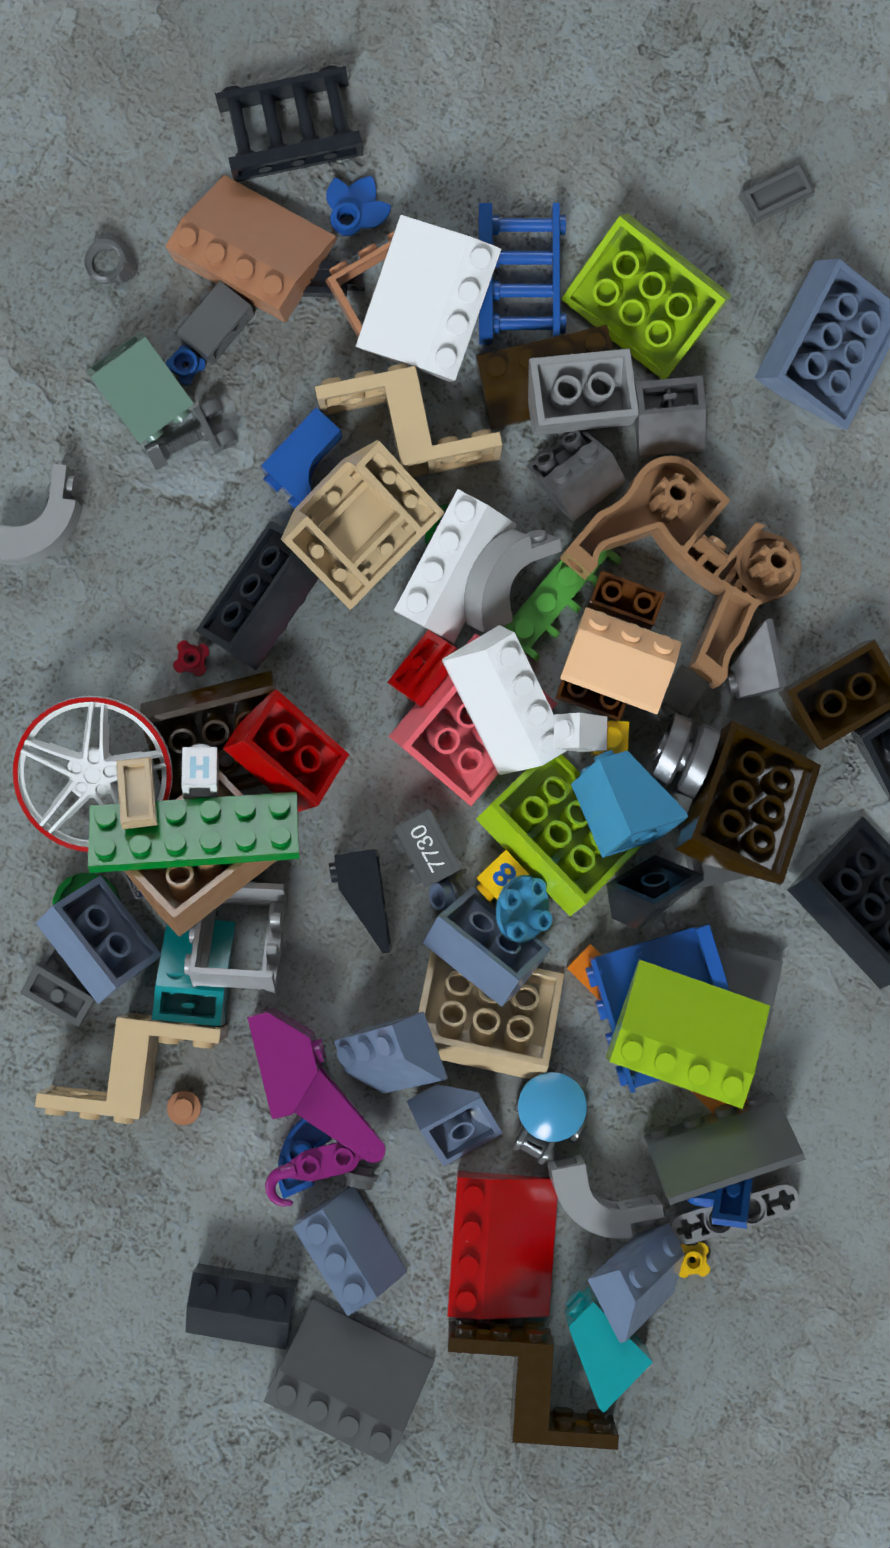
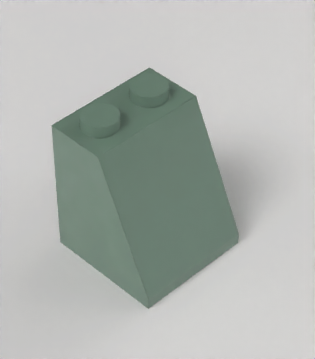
[86,332,194,444]

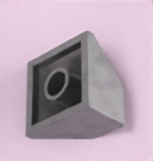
[726,619,786,700]

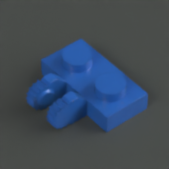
[687,1177,754,1229]

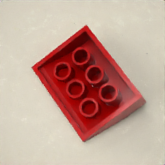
[447,1171,558,1319]

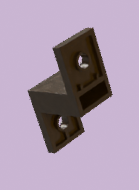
[448,1318,619,1450]

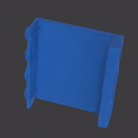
[585,924,730,1093]

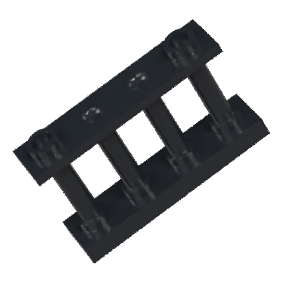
[215,65,364,182]

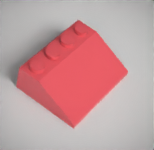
[388,634,557,806]

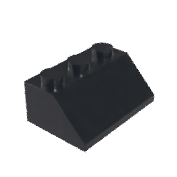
[185,1263,298,1350]

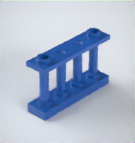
[478,203,566,345]

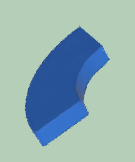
[278,1118,332,1199]

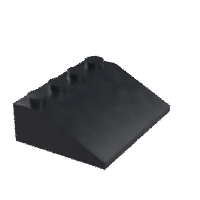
[787,816,890,989]

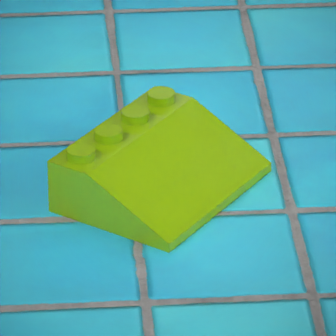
[561,214,732,379]
[476,754,641,916]
[605,959,770,1109]

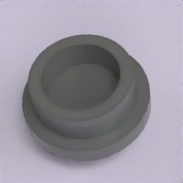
[344,1164,378,1190]

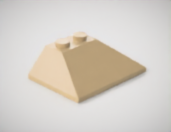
[281,440,444,610]

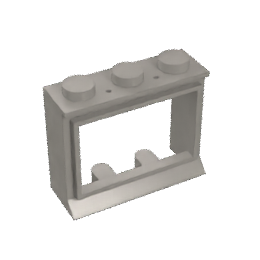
[184,882,287,994]

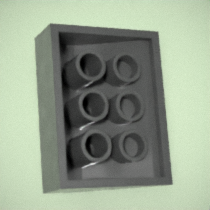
[644,1092,806,1205]
[263,1298,435,1465]

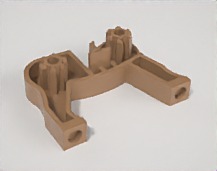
[559,456,801,689]

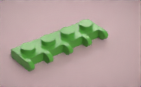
[504,549,622,662]

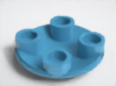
[496,875,552,943]
[518,1072,587,1142]

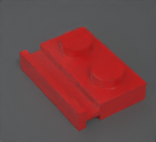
[387,630,458,707]

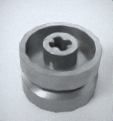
[649,713,721,799]

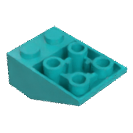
[152,920,236,1026]

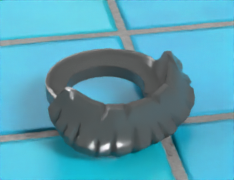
[84,232,137,284]

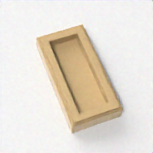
[116,756,158,829]

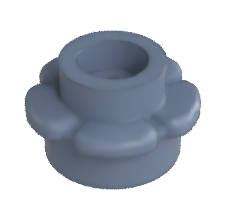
[429,878,459,911]

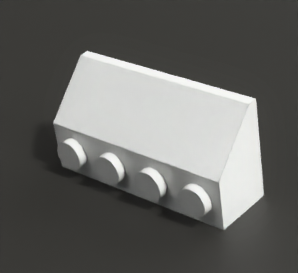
[394,489,517,643]
[441,625,567,775]

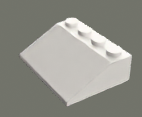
[355,215,501,382]

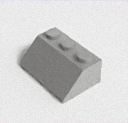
[528,349,639,436]

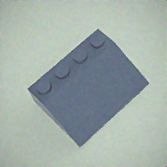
[754,258,890,430]

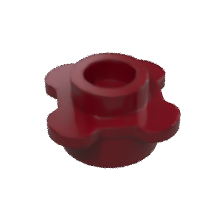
[173,640,210,677]

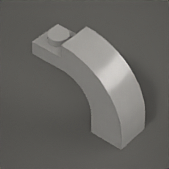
[0,464,82,565]
[464,529,562,633]
[547,1155,664,1238]

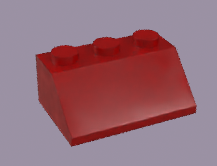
[223,689,349,812]

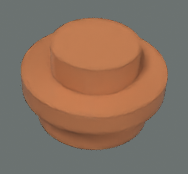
[167,1091,201,1125]

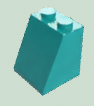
[564,1287,653,1413]

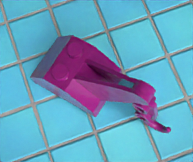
[247,1007,386,1207]

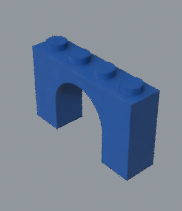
[261,407,343,509]

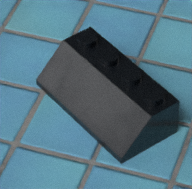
[196,521,319,670]

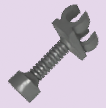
[144,398,238,470]

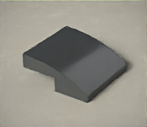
[20,943,96,1027]
[716,945,783,1027]

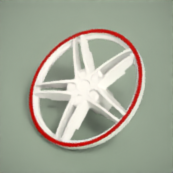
[13,696,173,852]

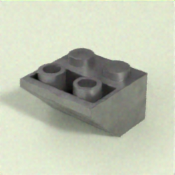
[634,376,706,458]
[526,430,626,522]

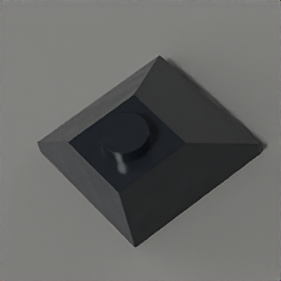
[606,855,704,929]

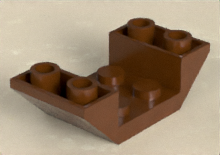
[555,571,665,721]

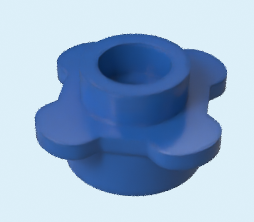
[166,345,206,385]

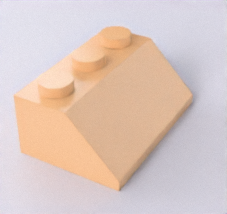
[560,607,682,714]

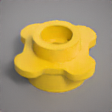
[679,1242,710,1278]

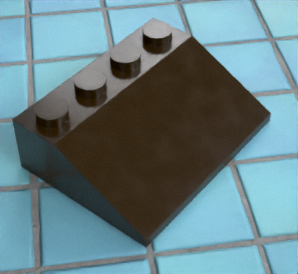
[140,670,277,800]
[675,720,821,885]

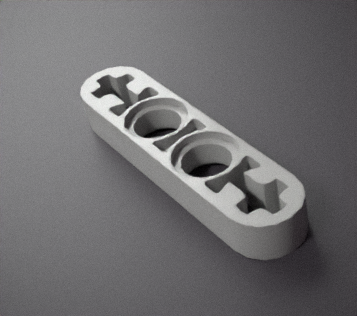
[669,1182,800,1244]

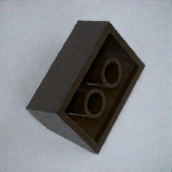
[778,639,890,750]

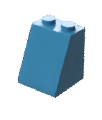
[571,750,688,858]

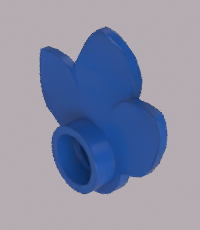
[326,176,391,236]

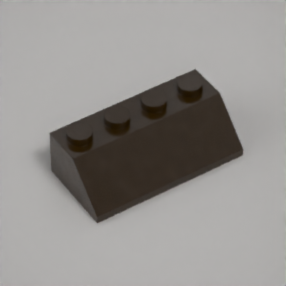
[475,325,613,430]

